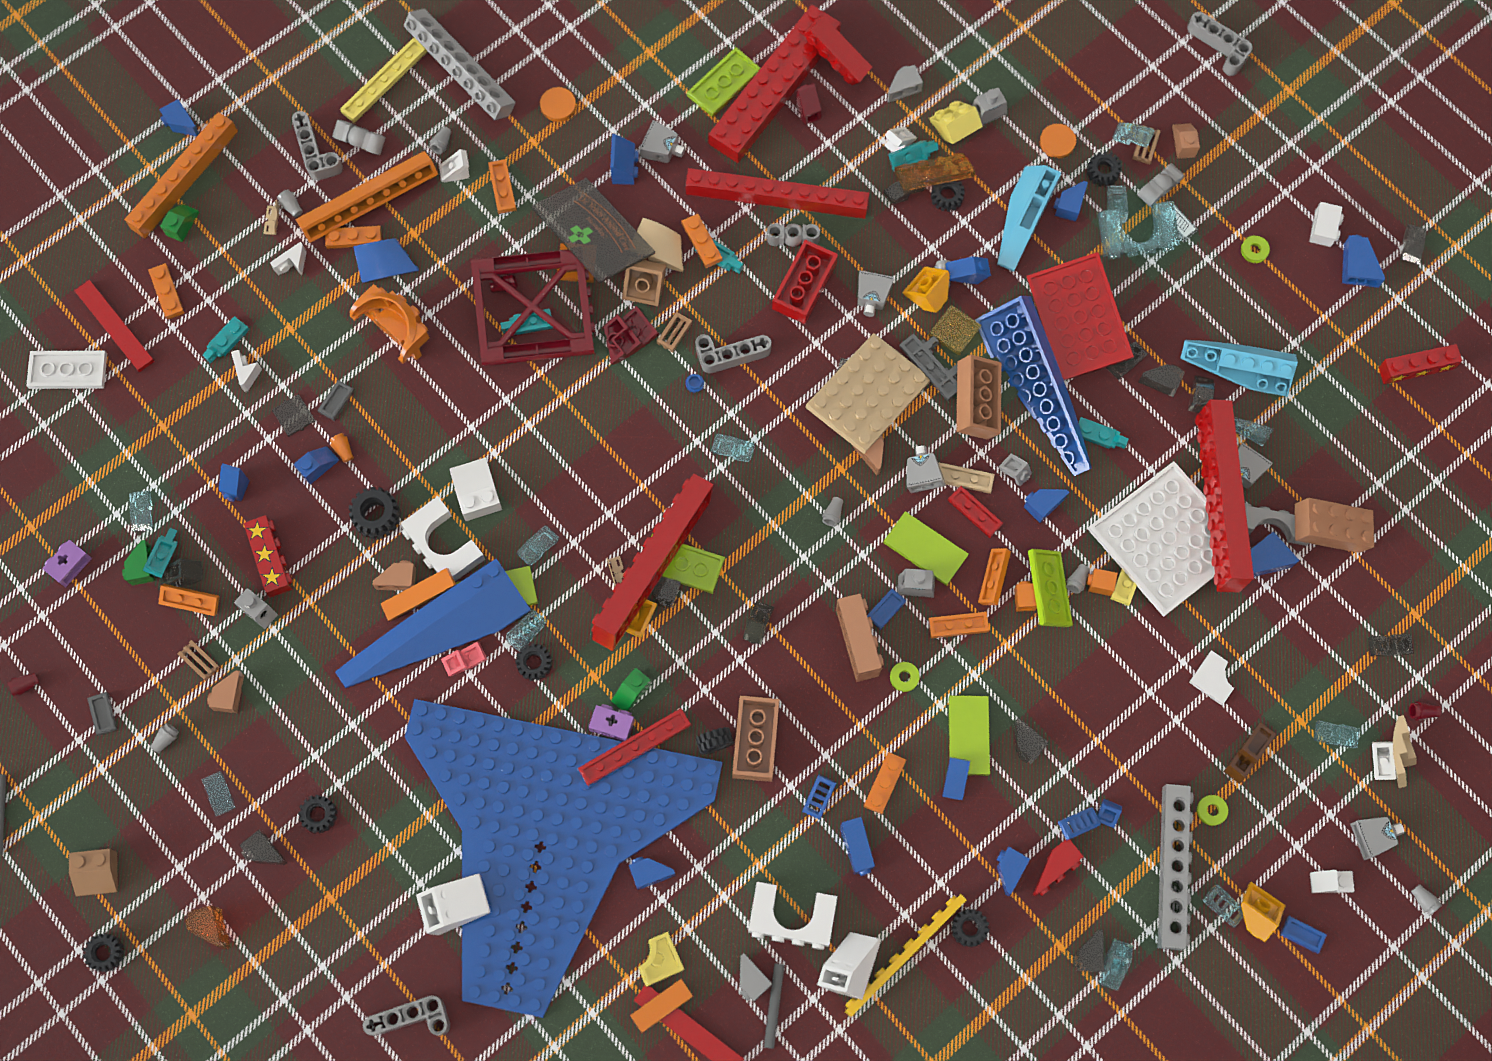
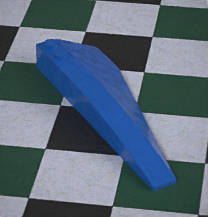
[975,296,1092,476]
[335,559,531,688]

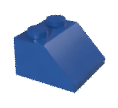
[610,134,639,185]

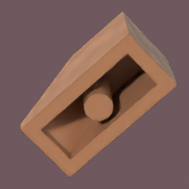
[1172,124,1200,159]
[853,435,884,475]
[372,561,416,591]
[207,670,244,713]

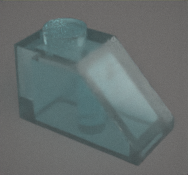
[1098,939,1133,991]

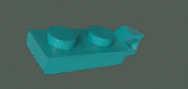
[888,140,939,172]
[694,239,743,274]
[500,309,553,335]
[203,316,249,363]
[1078,417,1129,449]
[143,528,177,578]

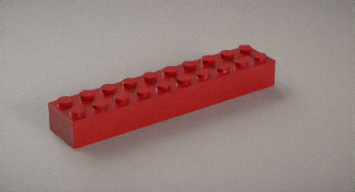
[708,5,841,163]
[1195,399,1254,592]
[591,474,714,651]

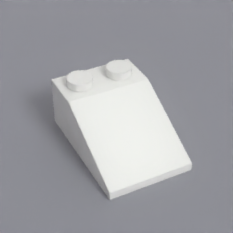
[450,457,502,521]

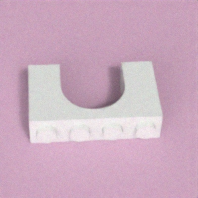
[400,496,485,581]
[748,882,837,950]

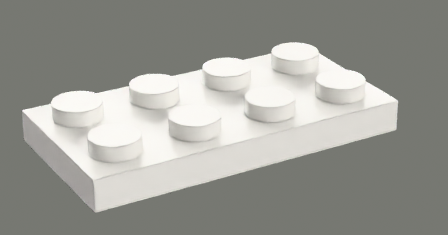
[26,351,107,389]

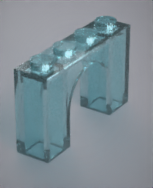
[1098,201,1180,259]

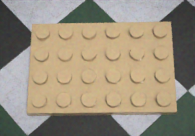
[805,333,930,454]

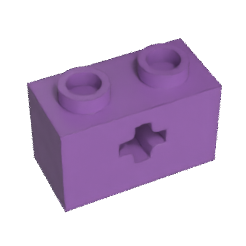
[42,540,92,588]
[588,704,635,742]

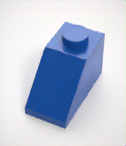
[159,99,200,136]
[1053,181,1088,222]
[945,256,991,285]
[293,446,339,485]
[219,463,250,502]
[1024,489,1069,523]
[996,847,1030,896]
[629,857,676,890]

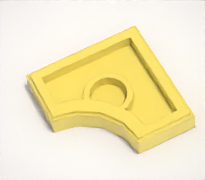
[638,932,684,987]

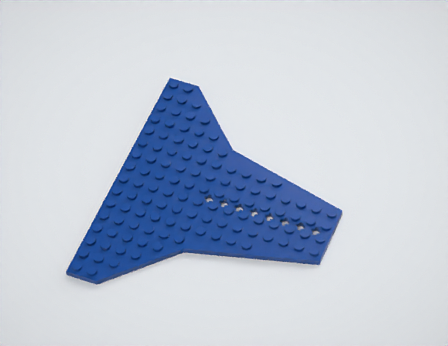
[405,699,723,1018]

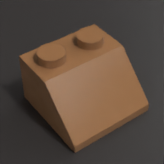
[622,257,667,306]
[69,849,118,897]

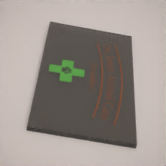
[531,178,655,283]

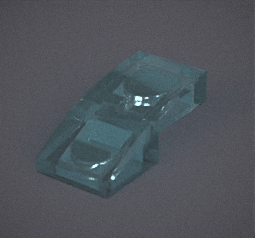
[1112,122,1155,148]
[711,434,755,462]
[130,491,153,532]
[516,525,559,566]
[1314,720,1360,748]
[201,771,235,816]

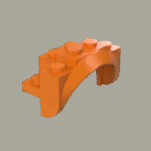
[350,284,429,363]

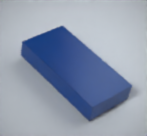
[867,589,906,630]
[942,757,970,800]
[1280,916,1327,954]

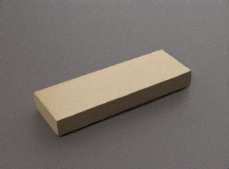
[939,462,995,494]

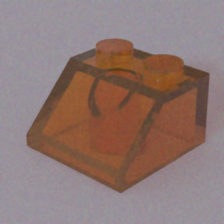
[186,905,231,950]

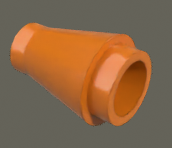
[330,433,354,463]

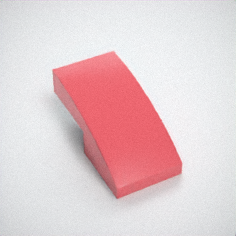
[441,642,488,677]

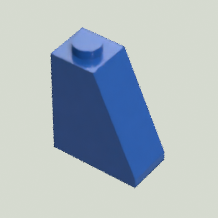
[1342,235,1385,288]
[1251,531,1300,577]
[840,817,875,876]

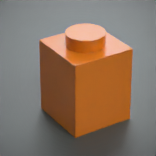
[1086,568,1117,596]
[1014,581,1037,612]

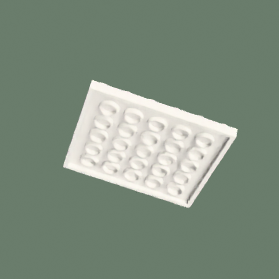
[1088,461,1251,617]

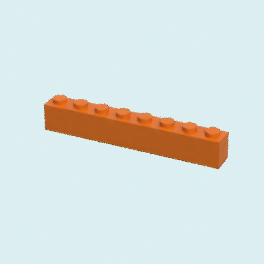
[124,112,238,238]
[295,151,438,243]

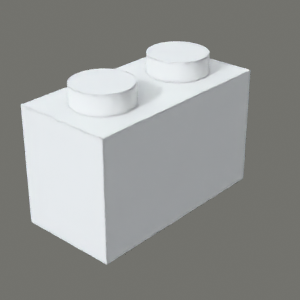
[1309,202,1344,247]

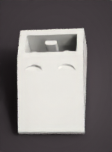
[416,874,491,935]
[817,932,881,1000]

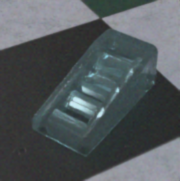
[1107,186,1128,223]
[1234,418,1274,446]
[506,609,547,652]
[1202,884,1244,928]

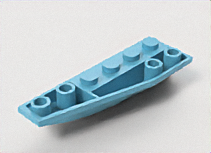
[997,165,1062,272]
[1180,340,1298,397]

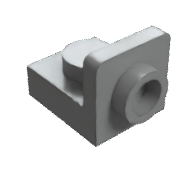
[999,453,1032,486]

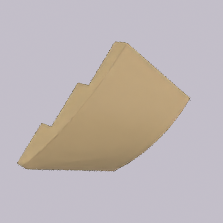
[629,218,684,272]
[1393,715,1417,788]

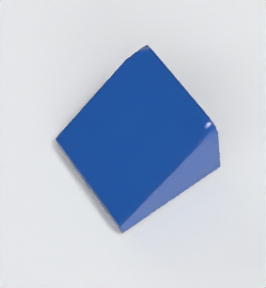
[1097,799,1122,828]

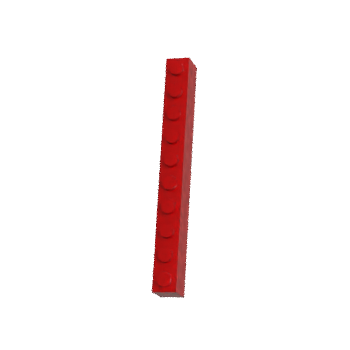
[686,168,869,219]

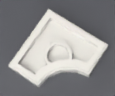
[1189,650,1234,705]

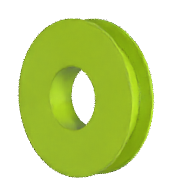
[1241,236,1270,263]
[890,662,920,692]
[1197,795,1228,826]

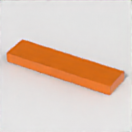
[381,568,456,621]

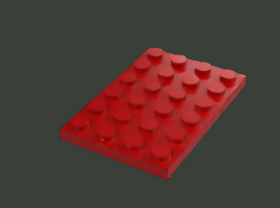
[1026,252,1134,381]

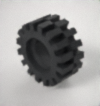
[1087,151,1122,187]
[931,176,965,212]
[515,643,552,681]
[695,727,734,755]
[298,795,337,833]
[951,909,989,947]
[83,933,125,972]

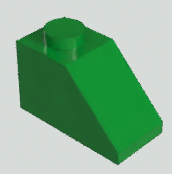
[160,204,200,242]
[122,540,155,586]
[611,668,652,712]

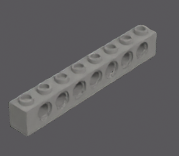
[404,9,516,120]
[1157,784,1193,951]

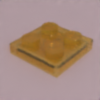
[929,305,981,356]

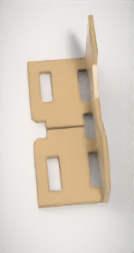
[263,200,280,235]
[607,556,624,585]

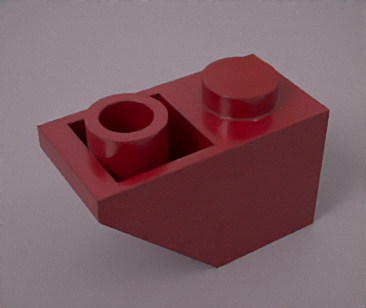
[796,83,821,125]

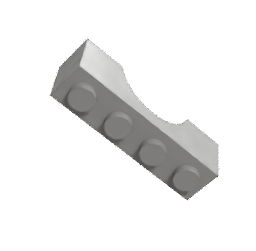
[1245,503,1309,546]

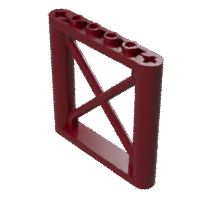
[471,248,595,366]

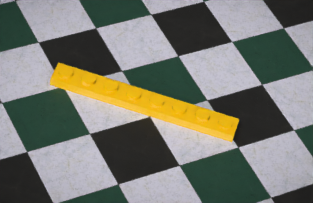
[845,894,966,1018]

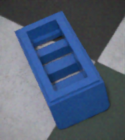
[802,774,837,820]
[1058,807,1101,840]

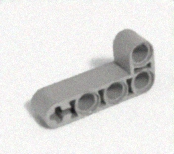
[1187,12,1252,76]
[292,111,343,180]
[696,334,771,373]
[363,996,450,1036]

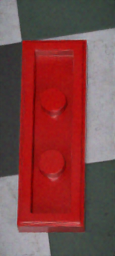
[948,486,1003,538]

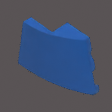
[353,238,419,283]

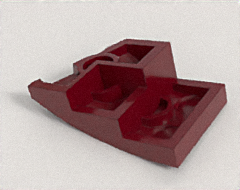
[603,306,660,365]

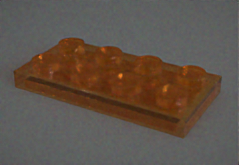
[894,153,975,191]

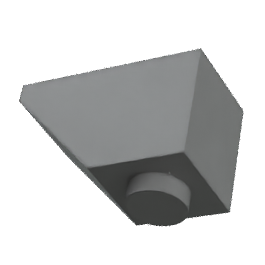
[887,65,923,103]
[740,953,772,1002]

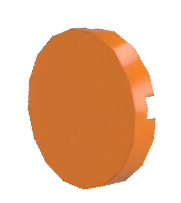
[540,87,576,122]
[1040,124,1076,158]

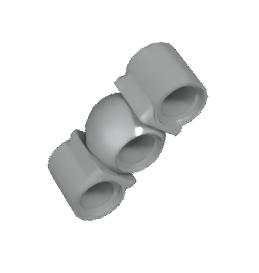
[332,119,386,155]
[1137,163,1185,207]
[767,223,820,247]

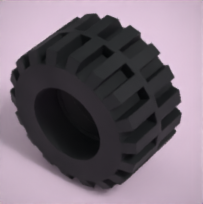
[349,487,401,539]

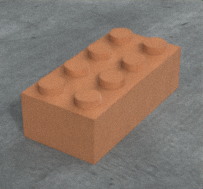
[956,355,1001,440]
[1295,498,1374,553]
[836,594,884,682]
[732,696,779,782]

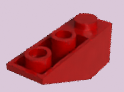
[1033,839,1084,896]

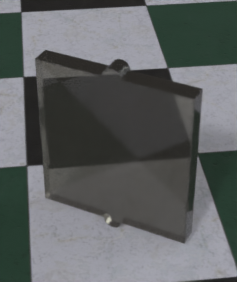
[272,394,315,437]

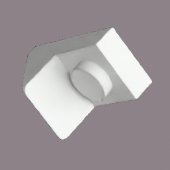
[885,127,917,152]
[439,149,469,182]
[270,242,306,275]
[231,350,262,392]
[1372,742,1396,780]
[1310,870,1354,893]

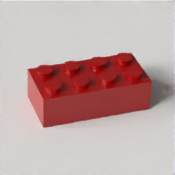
[772,240,838,324]

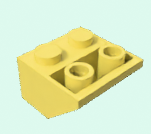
[929,101,983,144]

